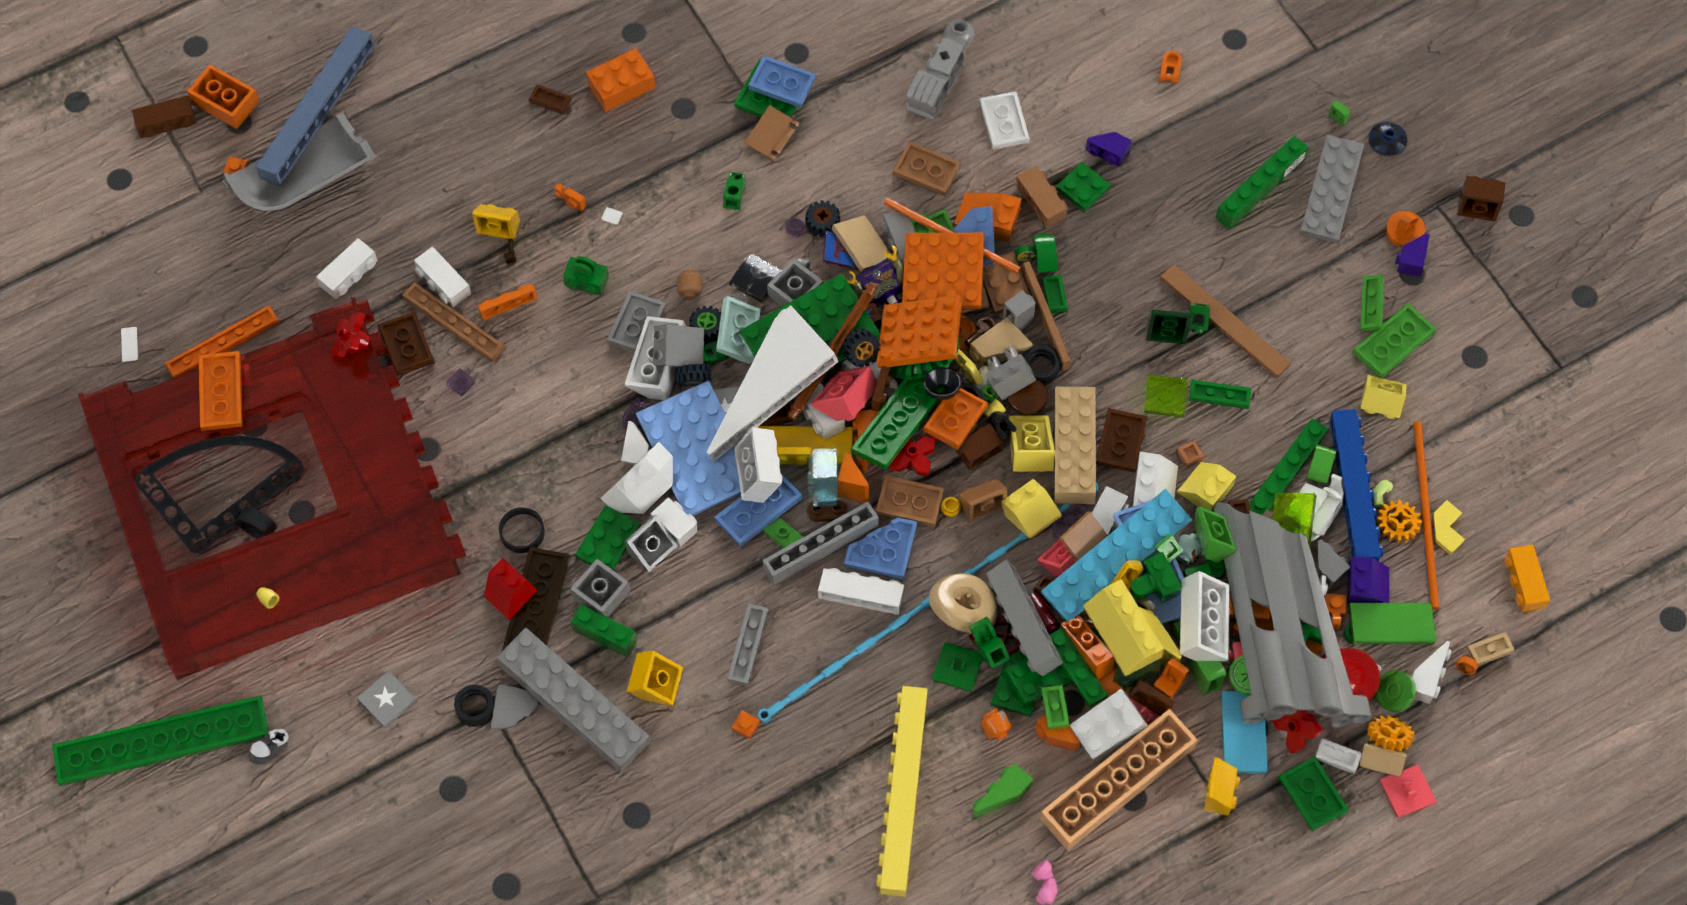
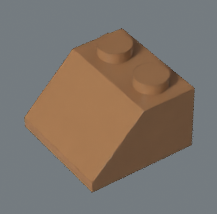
[959,479,1007,522]

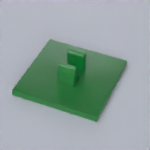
[932,642,983,692]

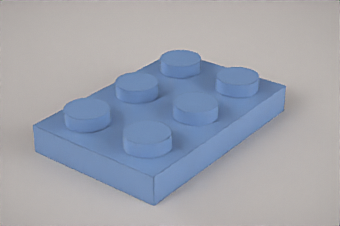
[748,56,816,108]

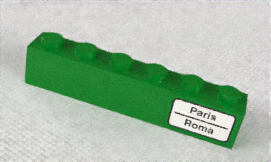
[1215,135,1309,230]

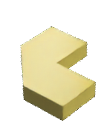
[951,349,984,385]
[1433,500,1465,555]

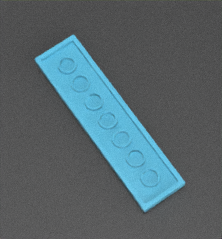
[1041,488,1192,622]

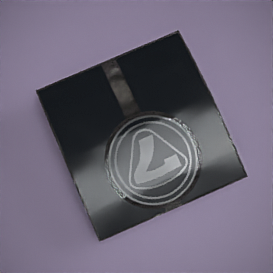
[729,253,781,303]

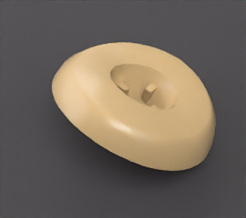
[929,573,998,634]

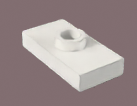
[1315,738,1362,774]

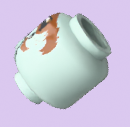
[1176,533,1202,565]

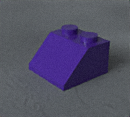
[1347,556,1389,604]

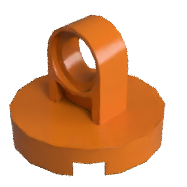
[1386,211,1425,247]

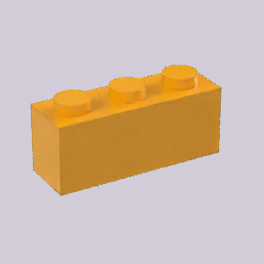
[1504,544,1551,612]

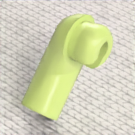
[1373,480,1393,508]

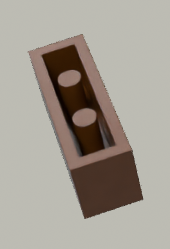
[132,95,197,138]

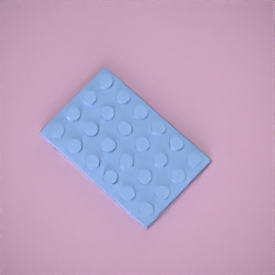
[636,381,741,516]

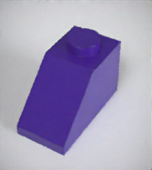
[1395,234,1430,277]

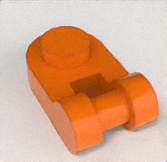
[1159,51,1182,84]

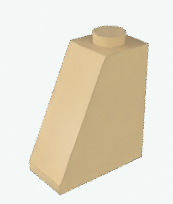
[970,317,1033,366]

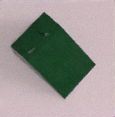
[1146,309,1192,344]

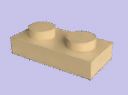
[1467,632,1515,666]

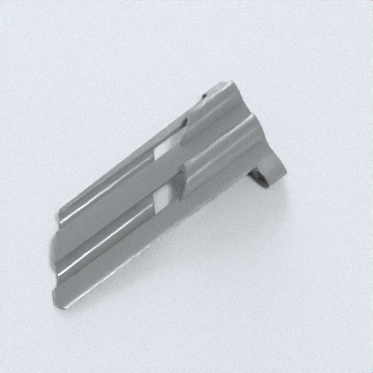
[1214,502,1372,727]

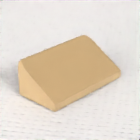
[1359,744,1407,777]

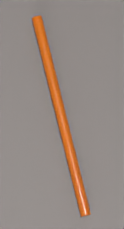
[884,198,1021,274]

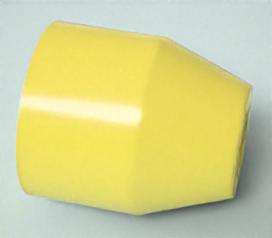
[984,399,1006,419]
[256,587,279,609]

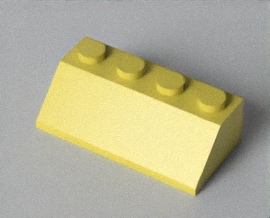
[1083,579,1164,676]

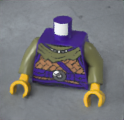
[844,246,904,304]

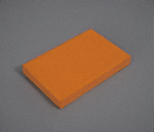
[923,388,988,450]

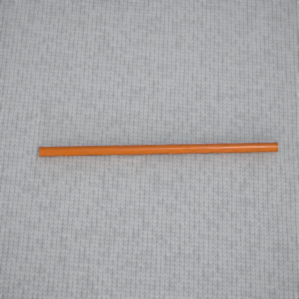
[1413,421,1439,610]

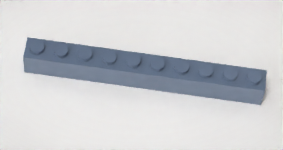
[256,27,375,186]

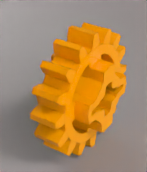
[1376,500,1422,544]
[1367,715,1414,752]

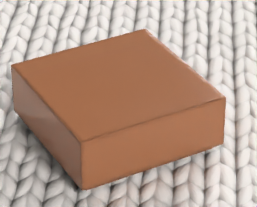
[1176,440,1204,467]

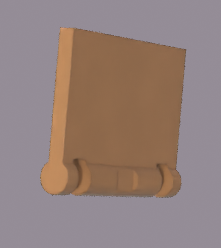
[744,105,800,161]

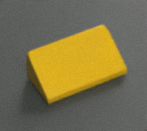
[1110,560,1144,591]

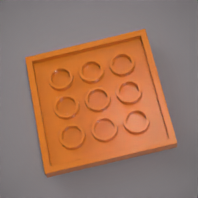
[902,233,985,309]
[876,295,962,368]

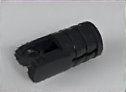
[988,411,1017,439]

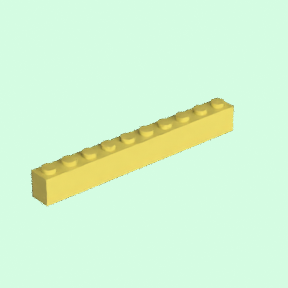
[876,686,928,897]

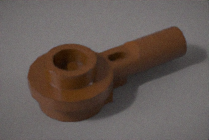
[965,317,995,347]

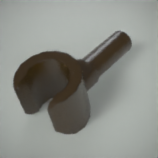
[504,238,517,265]

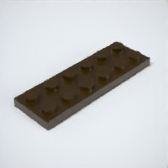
[502,547,570,651]

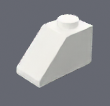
[621,421,651,465]

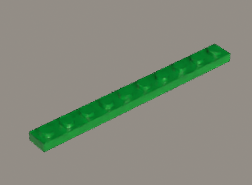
[1204,418,1329,580]

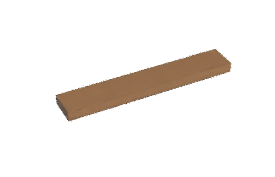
[1021,261,1070,371]
[402,282,505,362]

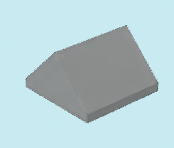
[625,515,678,572]

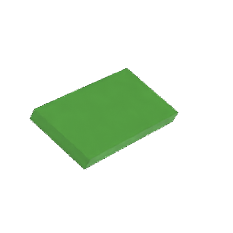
[1352,304,1437,378]
[1348,603,1436,644]

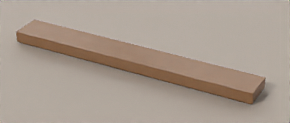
[1160,264,1291,378]

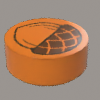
[1456,656,1478,675]

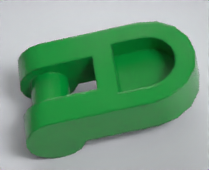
[703,340,730,365]

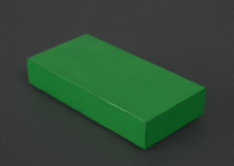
[1041,275,1068,314]

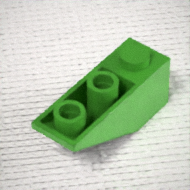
[972,763,1034,818]

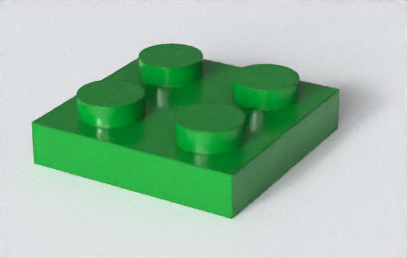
[1056,162,1111,212]

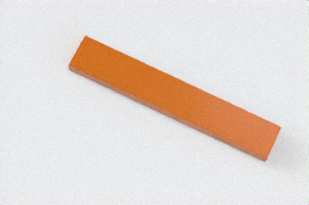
[165,305,280,381]

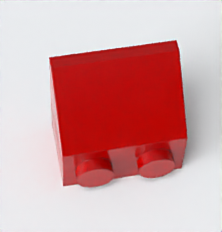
[484,558,537,620]

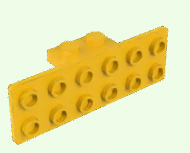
[757,426,853,465]

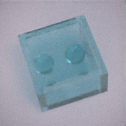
[808,448,838,506]

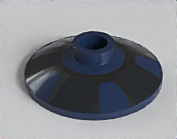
[1369,122,1407,156]

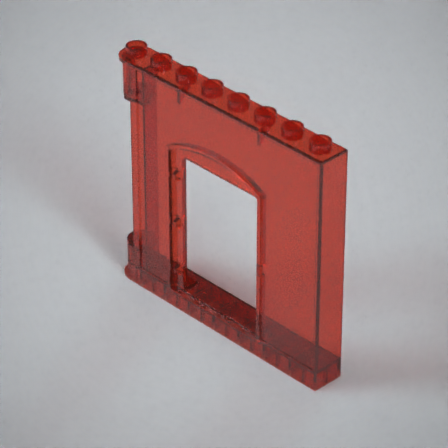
[78,295,466,680]

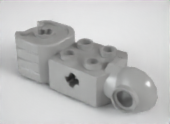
[906,19,975,120]

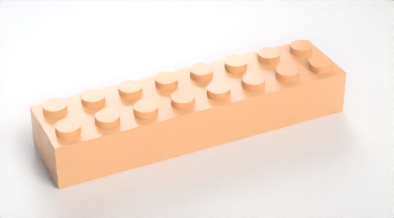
[1040,709,1198,851]

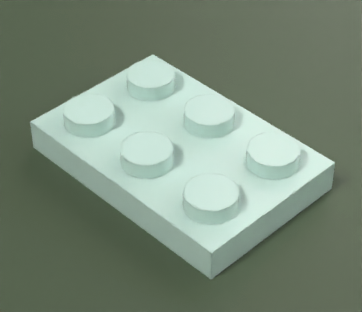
[716,296,761,364]

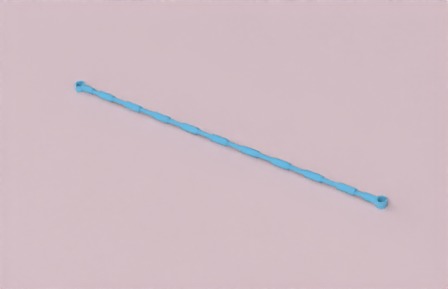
[758,483,1099,723]

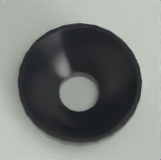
[924,368,960,400]

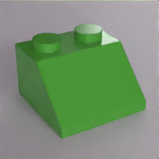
[1194,506,1236,563]

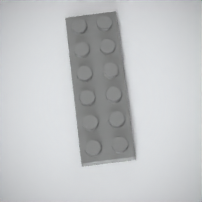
[1300,135,1364,244]

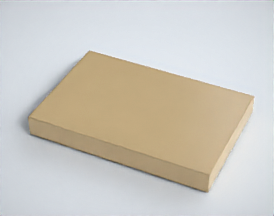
[832,215,891,273]

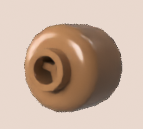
[677,269,702,300]

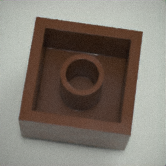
[1457,176,1506,222]

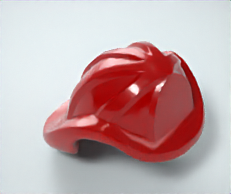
[1320,648,1380,701]

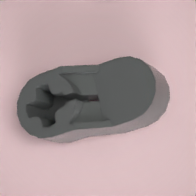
[249,729,289,765]

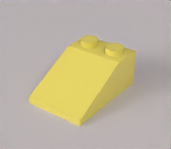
[1008,415,1055,472]
[1139,607,1182,667]

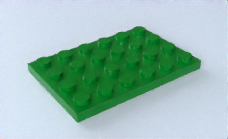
[739,273,880,372]

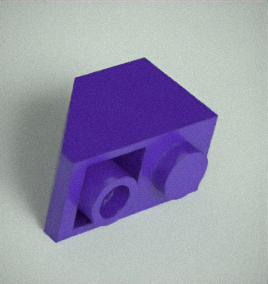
[1086,132,1132,167]

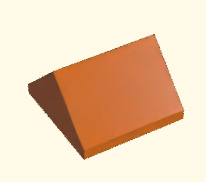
[837,453,869,503]

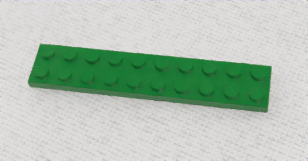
[52,696,269,786]

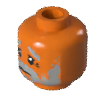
[981,708,1011,741]

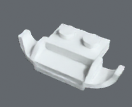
[1285,474,1344,542]

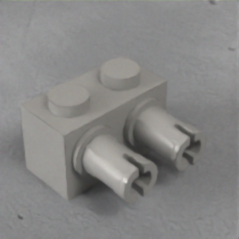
[986,346,1036,400]

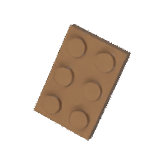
[893,141,961,196]
[983,252,1030,315]
[876,475,944,528]

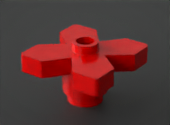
[331,312,369,360]
[889,436,936,476]
[1271,710,1323,754]

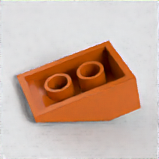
[954,193,1022,242]

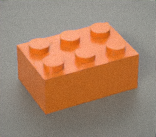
[586,48,656,112]
[187,64,260,129]

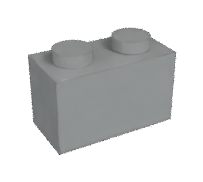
[1003,290,1035,331]

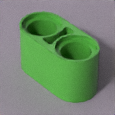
[1307,445,1336,485]

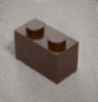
[956,424,1003,470]

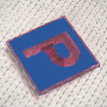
[823,231,859,270]

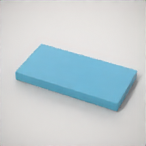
[1221,691,1267,774]

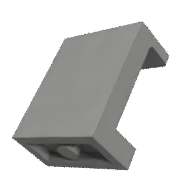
[653,325,704,367]

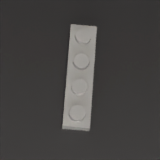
[727,603,769,686]

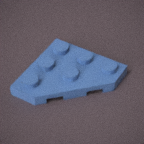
[952,206,995,266]
[844,517,917,580]

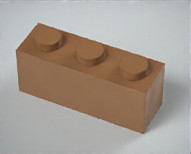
[1016,166,1068,229]

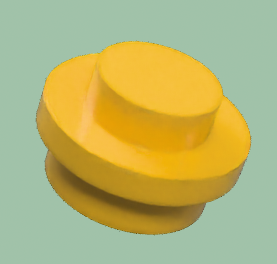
[941,497,961,517]

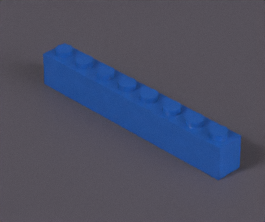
[1329,409,1383,561]

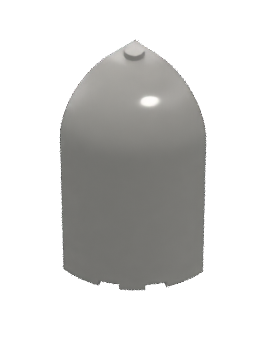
[222,112,376,211]

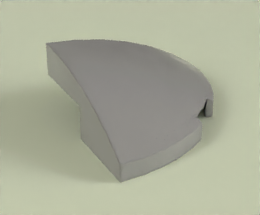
[491,684,540,729]

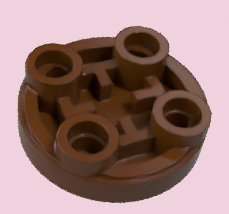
[1007,379,1048,416]

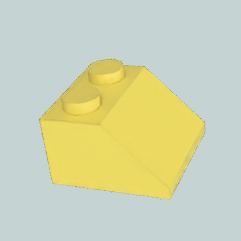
[1360,375,1407,419]
[1177,462,1236,511]
[1002,479,1062,539]

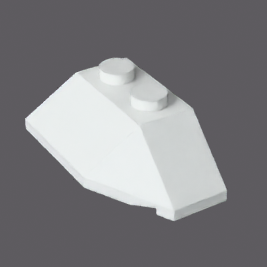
[601,442,673,514]

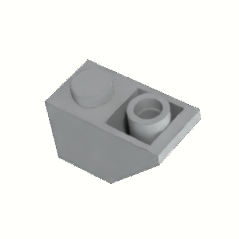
[1315,539,1350,590]

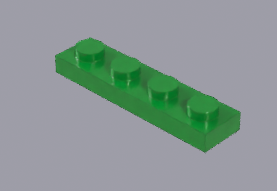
[1049,628,1108,708]

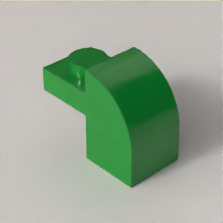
[1032,233,1058,273]
[969,617,1010,669]

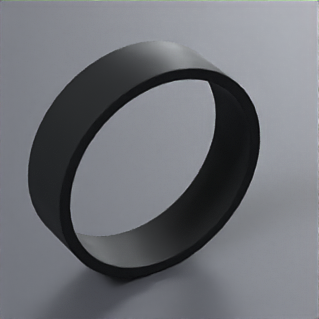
[499,507,545,553]

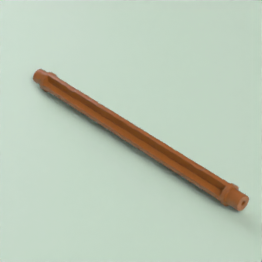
[787,284,877,420]

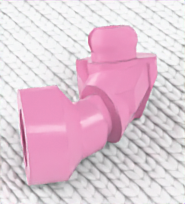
[1031,859,1058,905]

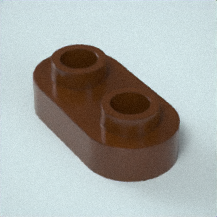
[807,500,848,522]

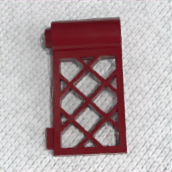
[968,593,1060,668]

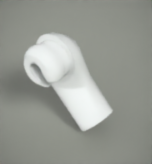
[973,365,991,391]

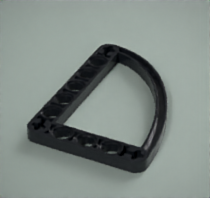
[135,436,303,553]

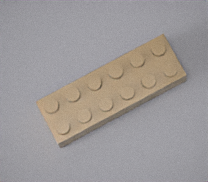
[1055,387,1096,505]

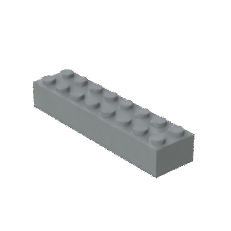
[497,628,650,773]

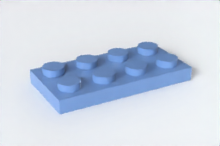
[714,473,803,547]

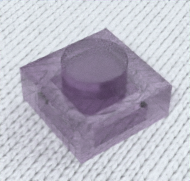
[446,368,475,396]

